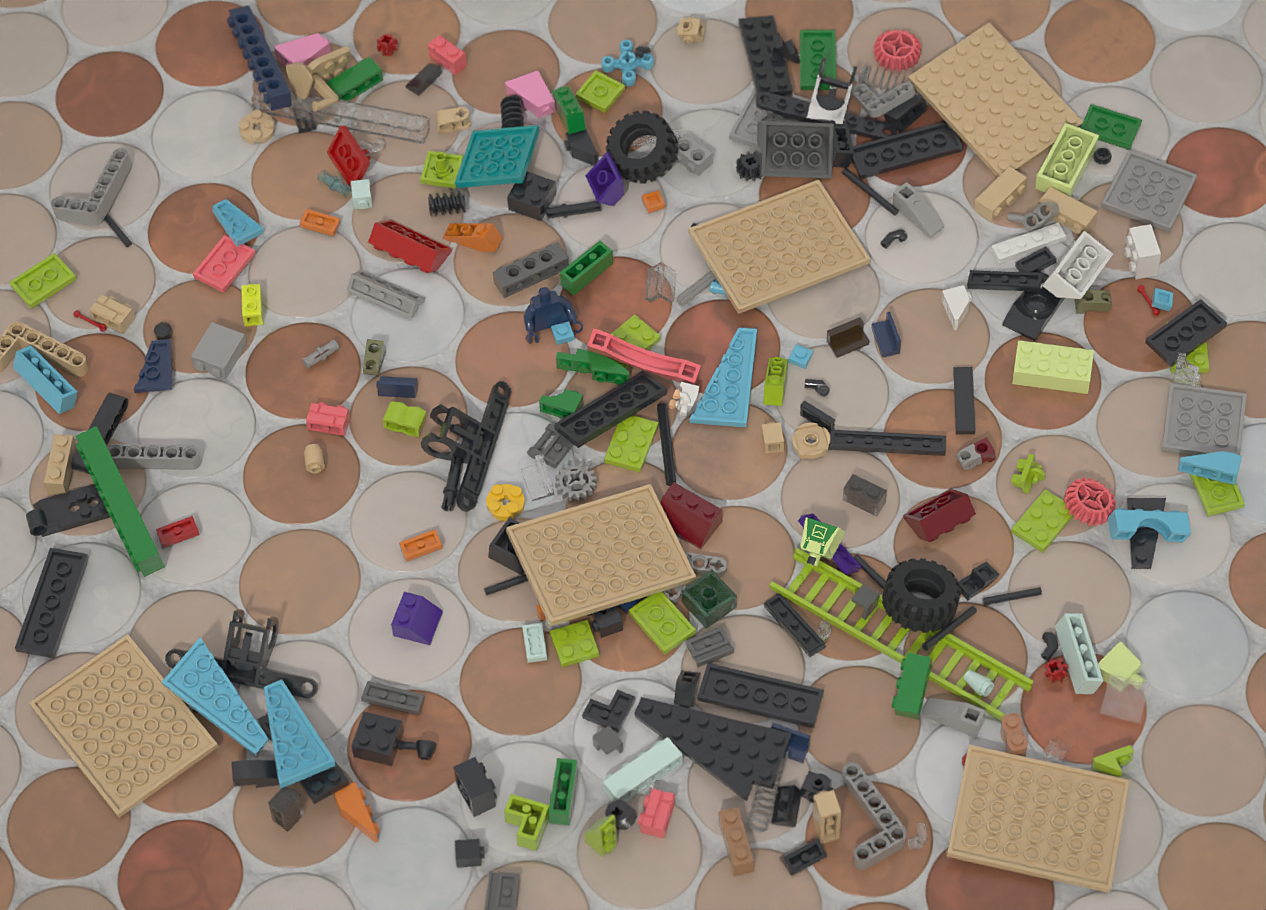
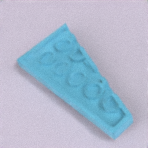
[690,328,757,428]
[162,637,269,756]
[264,680,335,789]

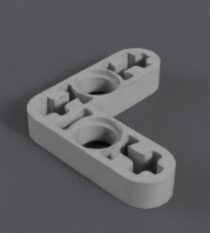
[851,82,916,118]
[663,552,727,604]

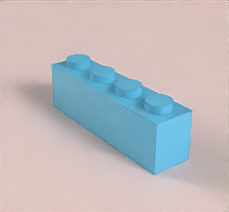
[13,345,77,414]

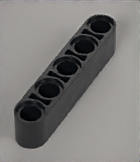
[71,393,128,474]

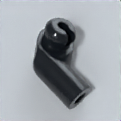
[805,379,830,397]
[1041,632,1058,661]

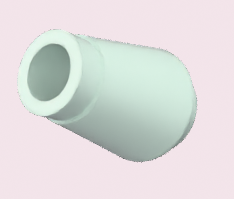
[963,670,994,697]

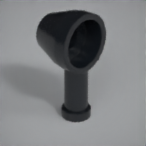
[398,740,437,760]

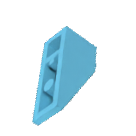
[1178,451,1242,485]

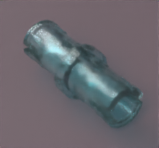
[317,170,352,197]

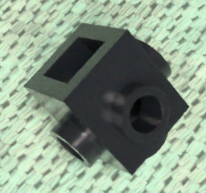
[801,771,834,803]

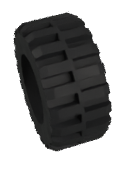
[606,111,679,184]
[882,558,961,633]

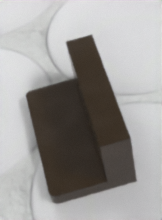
[826,317,870,358]

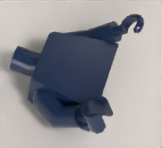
[523,287,583,344]

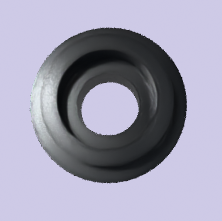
[1093,147,1112,165]

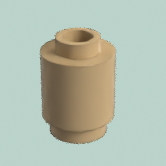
[304,444,325,474]

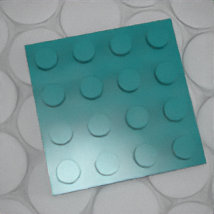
[455,125,540,188]

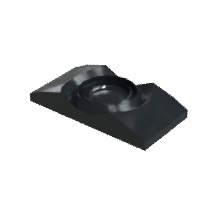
[1002,271,1065,341]

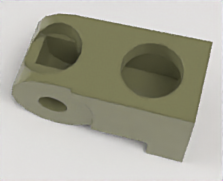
[1074,290,1112,314]
[363,339,385,376]

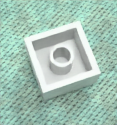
[1124,224,1161,279]

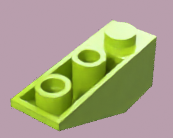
[763,357,788,406]
[584,815,617,857]

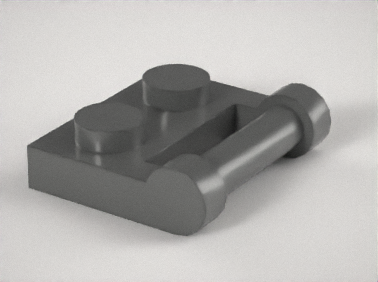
[527,424,574,469]

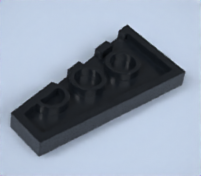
[1127,498,1166,569]

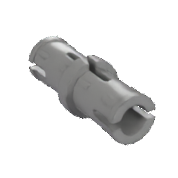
[302,339,340,369]

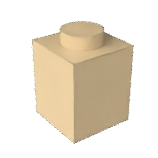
[761,422,784,454]

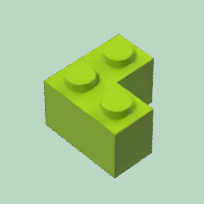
[504,794,549,851]

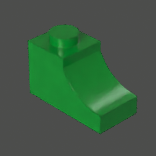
[539,389,584,419]

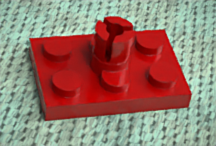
[327,125,370,190]

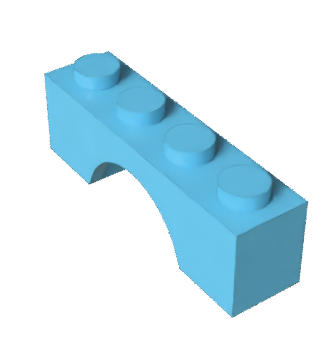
[1108,508,1191,542]

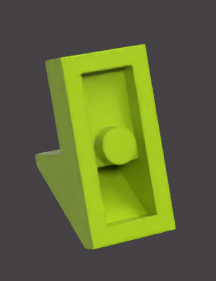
[1092,745,1134,778]

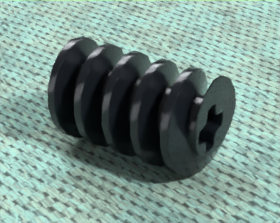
[500,95,524,128]
[428,190,466,216]
[605,800,637,830]

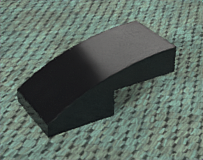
[773,33,800,64]
[958,561,999,600]

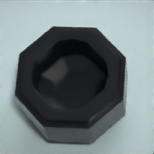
[153,322,173,340]

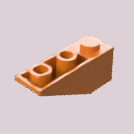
[443,223,503,252]
[334,782,380,843]

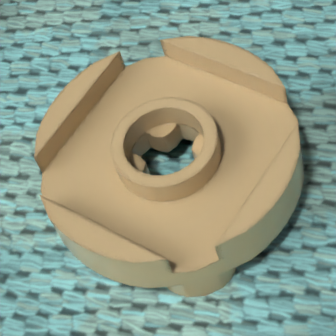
[238,110,275,144]
[792,423,830,459]

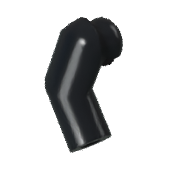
[634,46,651,58]
[880,229,908,248]

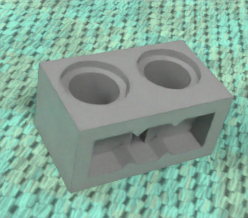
[675,134,713,176]

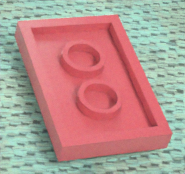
[193,235,255,293]

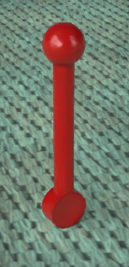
[1137,285,1160,316]
[73,310,107,332]

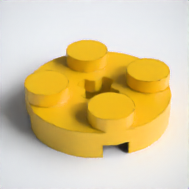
[486,484,525,521]

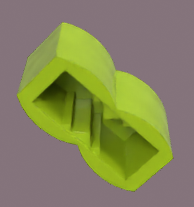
[383,401,427,437]

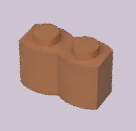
[1000,713,1028,757]

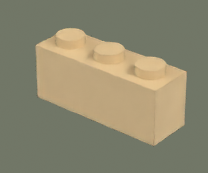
[974,166,1027,222]
[1038,186,1098,235]
[44,434,77,495]
[813,790,841,844]

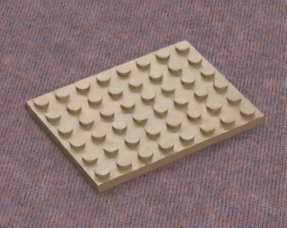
[908,23,1083,177]
[688,180,871,314]
[506,484,696,626]
[29,634,218,818]
[946,745,1130,893]

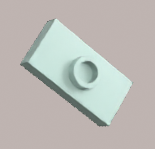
[522,623,547,663]

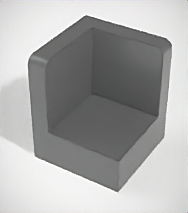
[851,584,880,620]
[592,726,623,755]

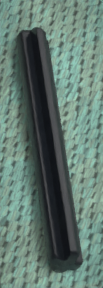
[657,403,676,486]

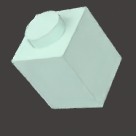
[351,179,372,210]

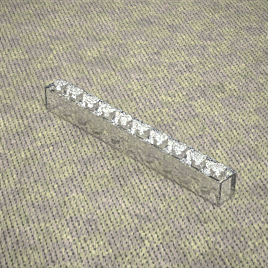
[252,86,430,144]

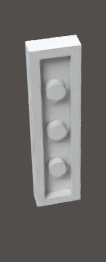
[991,222,1066,264]

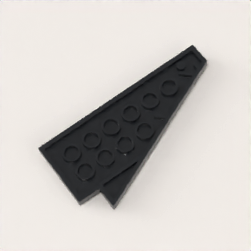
[634,697,793,801]

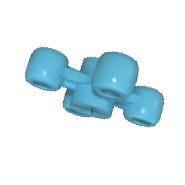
[601,39,654,87]

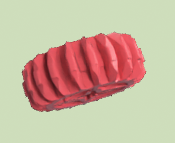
[873,28,921,73]
[1063,477,1116,527]

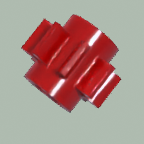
[376,34,398,56]
[1044,658,1069,683]

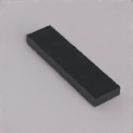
[967,270,1044,292]
[953,367,975,434]
[764,594,826,657]

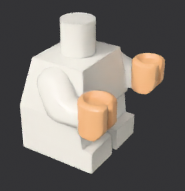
[668,382,699,416]

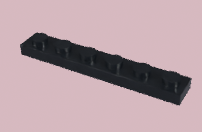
[830,430,946,456]

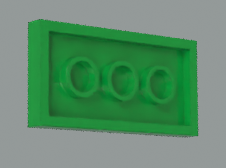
[800,30,836,90]

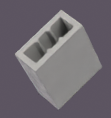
[191,322,247,379]

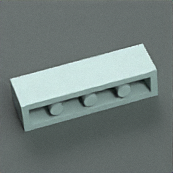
[1055,613,1103,694]
[603,737,683,802]

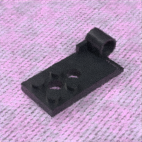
[26,484,110,537]

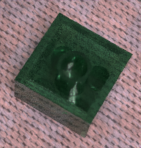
[681,569,737,629]

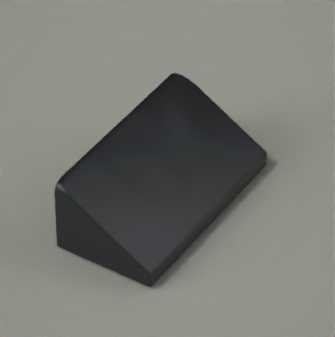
[405,64,442,96]
[771,785,801,827]
[780,838,827,876]

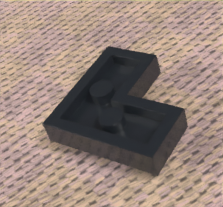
[582,689,636,733]

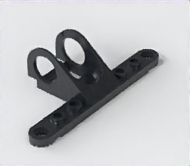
[755,57,896,139]
[421,381,512,512]
[165,609,318,698]

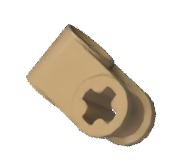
[436,107,471,134]

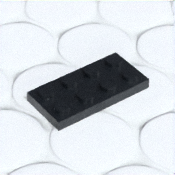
[1145,299,1227,367]

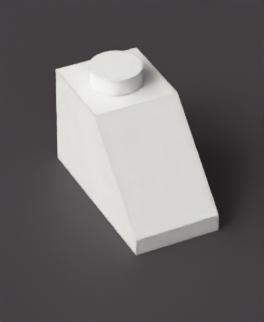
[941,285,972,330]

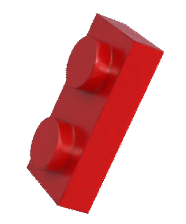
[156,516,200,548]

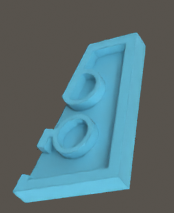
[212,199,264,247]

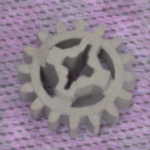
[555,462,597,502]

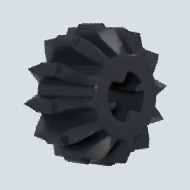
[736,151,762,182]

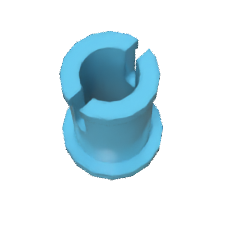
[710,280,727,296]

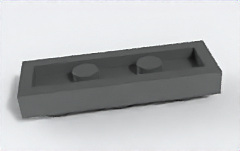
[361,681,425,716]

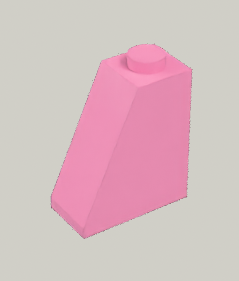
[274,33,331,66]
[505,71,555,118]

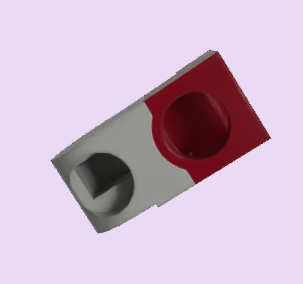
[956,437,996,470]

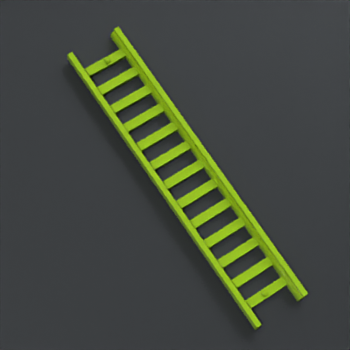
[769,548,1034,721]

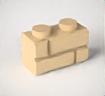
[90,295,135,334]

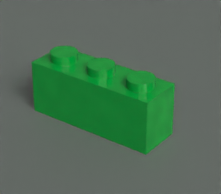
[326,57,383,107]
[552,86,586,134]
[560,240,613,296]
[892,653,932,720]
[548,758,578,826]

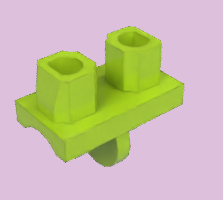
[1011,454,1046,494]

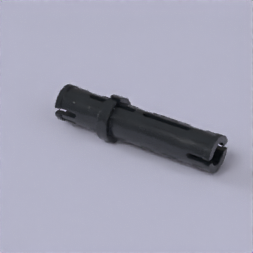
[546,201,602,219]
[441,457,463,511]

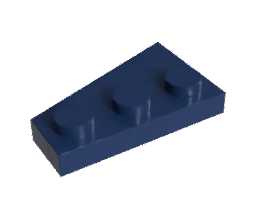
[134,339,172,393]

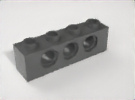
[493,243,569,298]

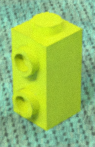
[241,284,263,326]

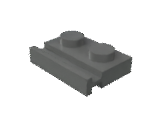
[686,627,734,667]
[485,871,520,910]

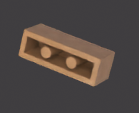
[718,807,754,876]

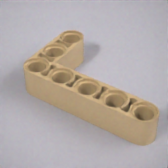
[0,322,89,377]

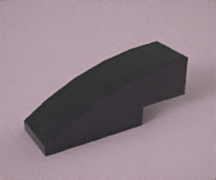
[232,760,279,788]

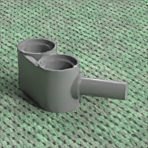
[1007,201,1059,230]

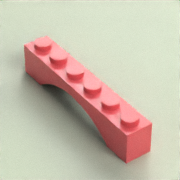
[587,328,701,385]

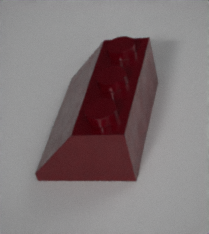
[660,482,723,549]
[902,489,976,542]

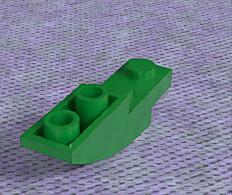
[556,348,630,385]

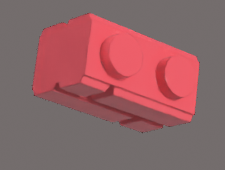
[428,35,467,75]
[306,402,350,436]
[638,789,675,838]

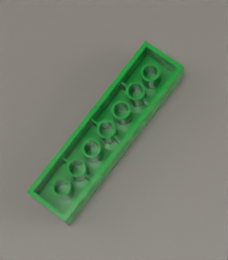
[75,426,165,577]

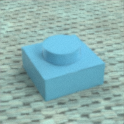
[1152,288,1173,311]
[551,321,575,345]
[788,344,813,369]

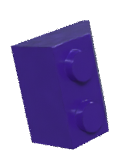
[585,152,625,206]
[391,592,443,645]

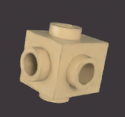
[677,17,706,44]

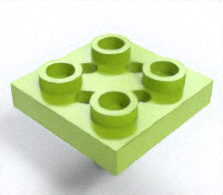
[420,151,463,188]

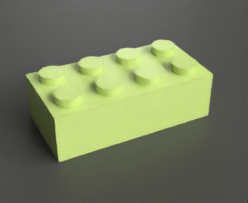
[1035,123,1099,197]
[1012,340,1094,394]

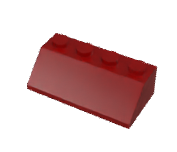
[368,219,453,273]

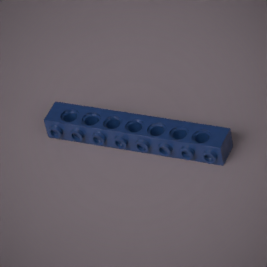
[227,5,292,111]

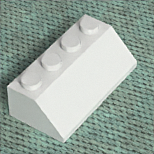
[1042,231,1113,299]

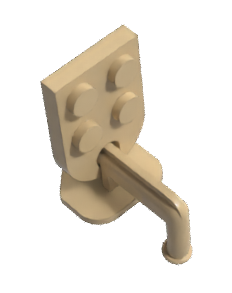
[286,46,351,112]

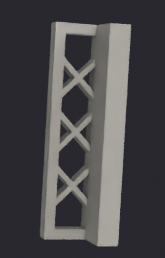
[347,270,425,318]

